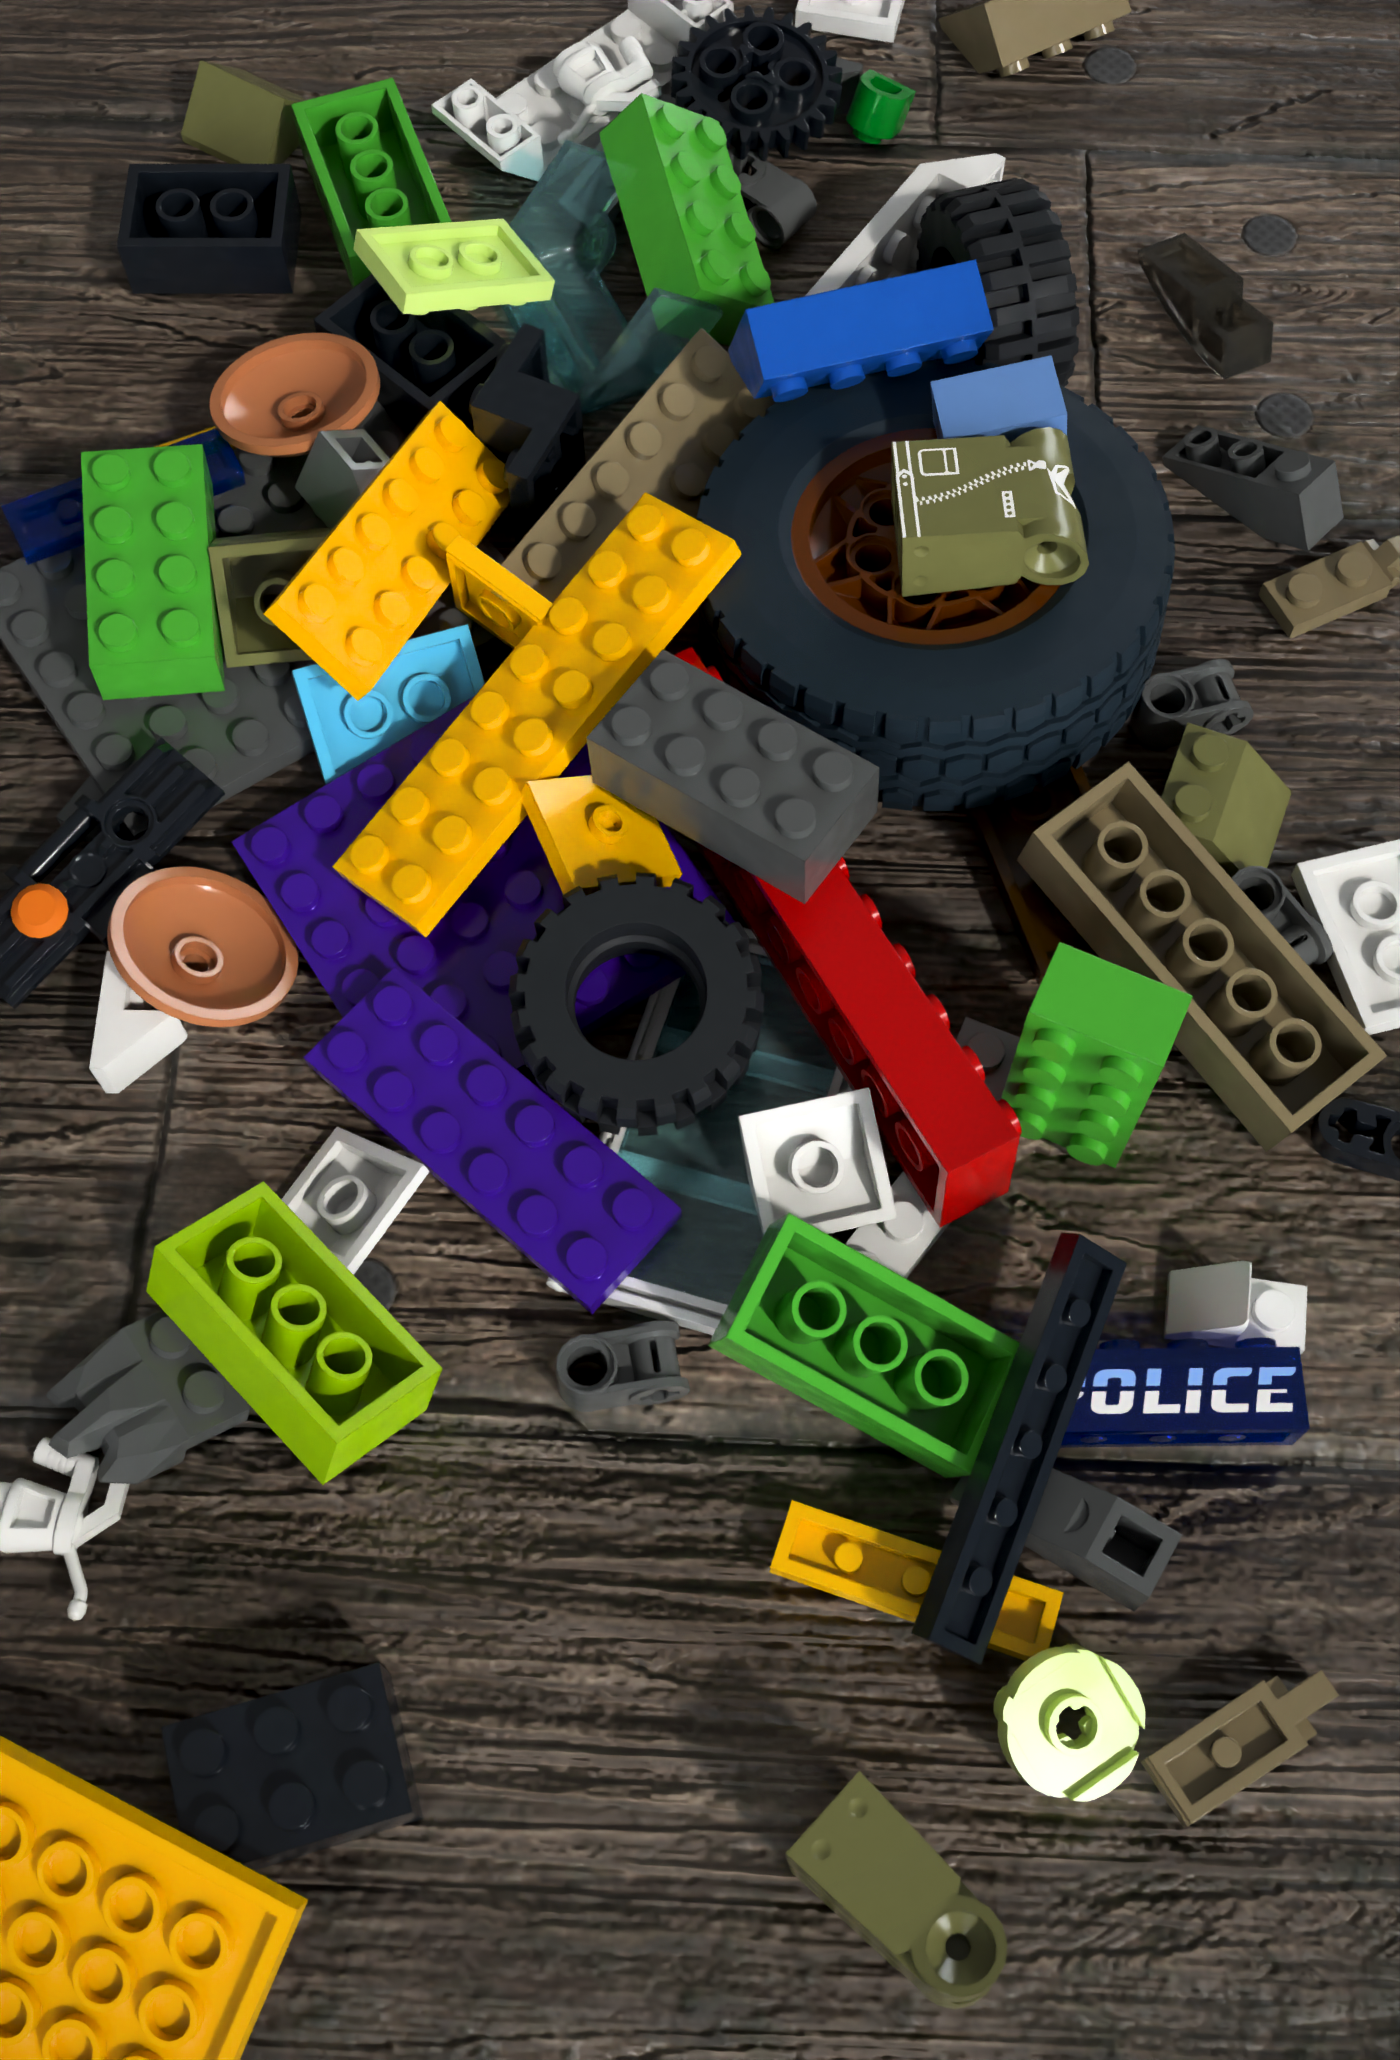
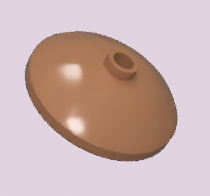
[209,333,380,457]
[107,867,298,1027]

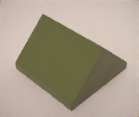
[181,60,307,164]

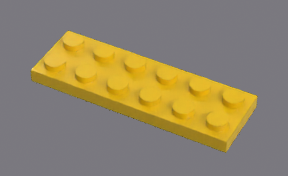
[263,401,510,701]

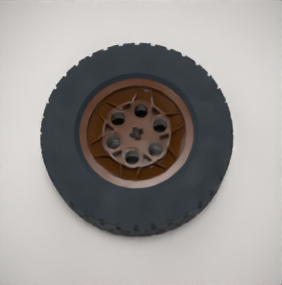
[696,359,1175,811]

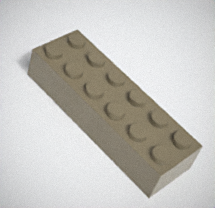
[500,327,776,603]
[1017,761,1387,1152]

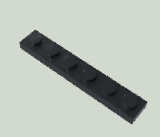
[911,1232,1127,1664]

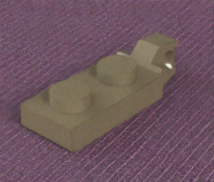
[1258,535,1400,639]
[1141,1670,1339,1828]

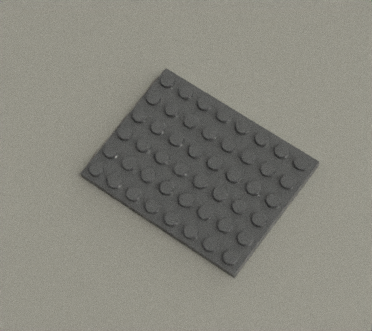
[0,401,506,840]

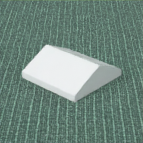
[738,1087,897,1236]
[281,1127,430,1275]

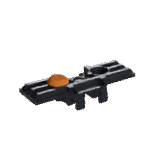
[0,737,225,1009]

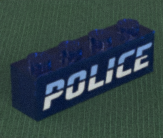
[1060,1338,1310,1448]

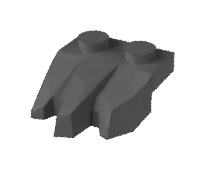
[46,1310,251,1484]

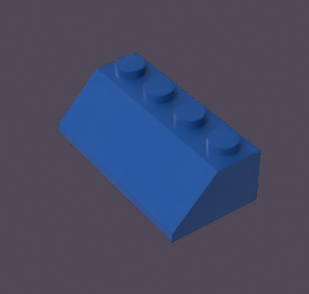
[728,259,994,402]

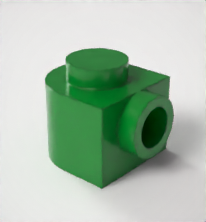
[846,69,916,144]

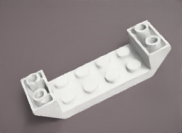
[431,0,734,183]
[805,153,1005,296]

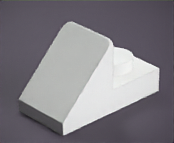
[89,951,188,1093]
[1164,1261,1308,1358]

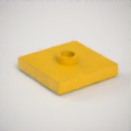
[445,535,554,650]
[520,775,683,896]

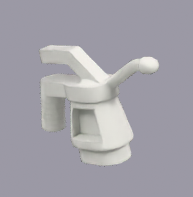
[553,36,662,146]
[0,1437,130,1621]

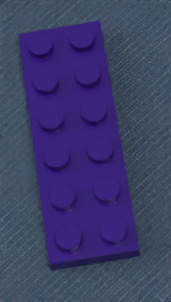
[303,967,682,1314]

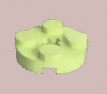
[993,1644,1145,1801]

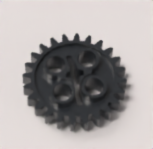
[670,5,843,161]

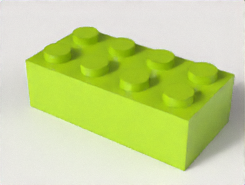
[146,1181,443,1485]

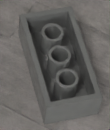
[586,650,880,904]

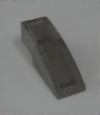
[1138,233,1274,380]

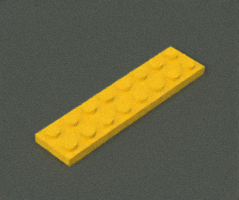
[332,492,742,938]

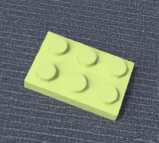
[353,218,555,315]

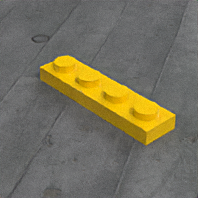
[769,1500,1064,1661]

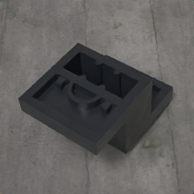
[468,323,586,544]

